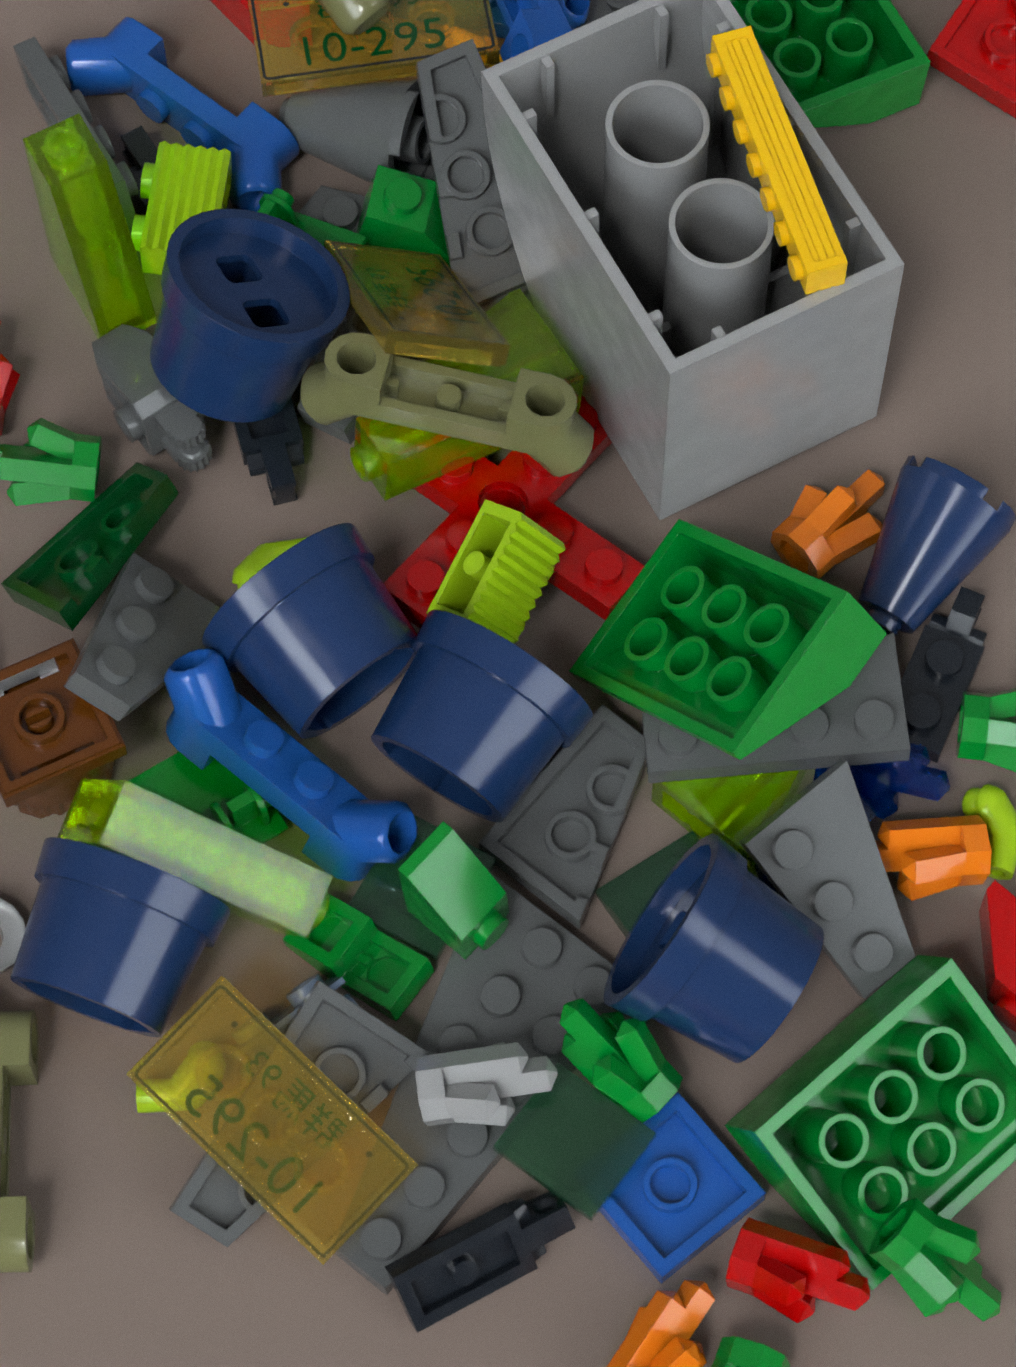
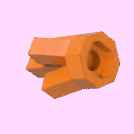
[771,469,885,579]
[875,815,992,901]
[607,1280,715,1367]

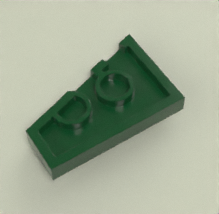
[1,462,179,631]

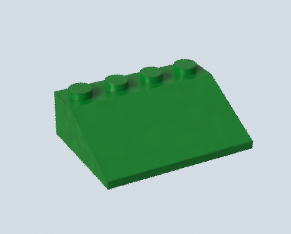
[730,0,931,128]
[569,519,887,760]
[725,955,1016,1290]

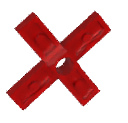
[360,389,644,628]

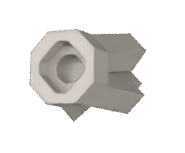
[415,1042,558,1126]

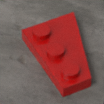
[926,0,1016,119]

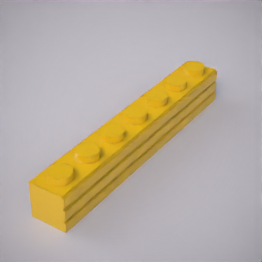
[706,25,848,294]

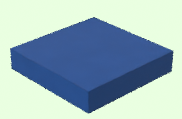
[575,1092,766,1284]

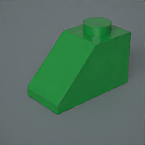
[356,165,452,279]
[398,821,509,960]

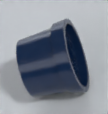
[150,209,350,423]
[202,523,417,739]
[371,610,593,823]
[604,834,824,1063]
[10,837,231,1037]

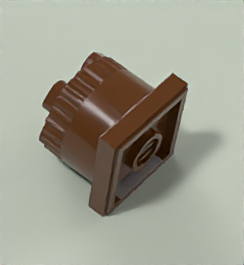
[0,638,128,819]

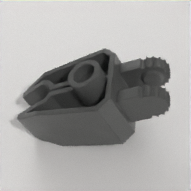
[92,324,213,472]

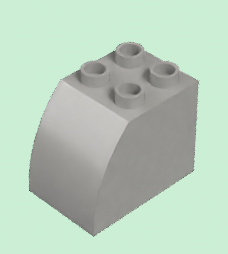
[481,0,905,520]

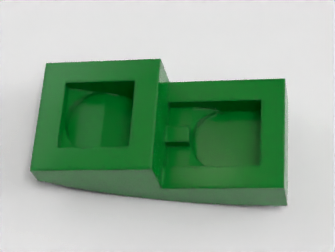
[282,889,435,1022]

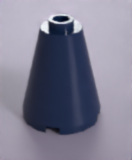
[858,455,1016,637]

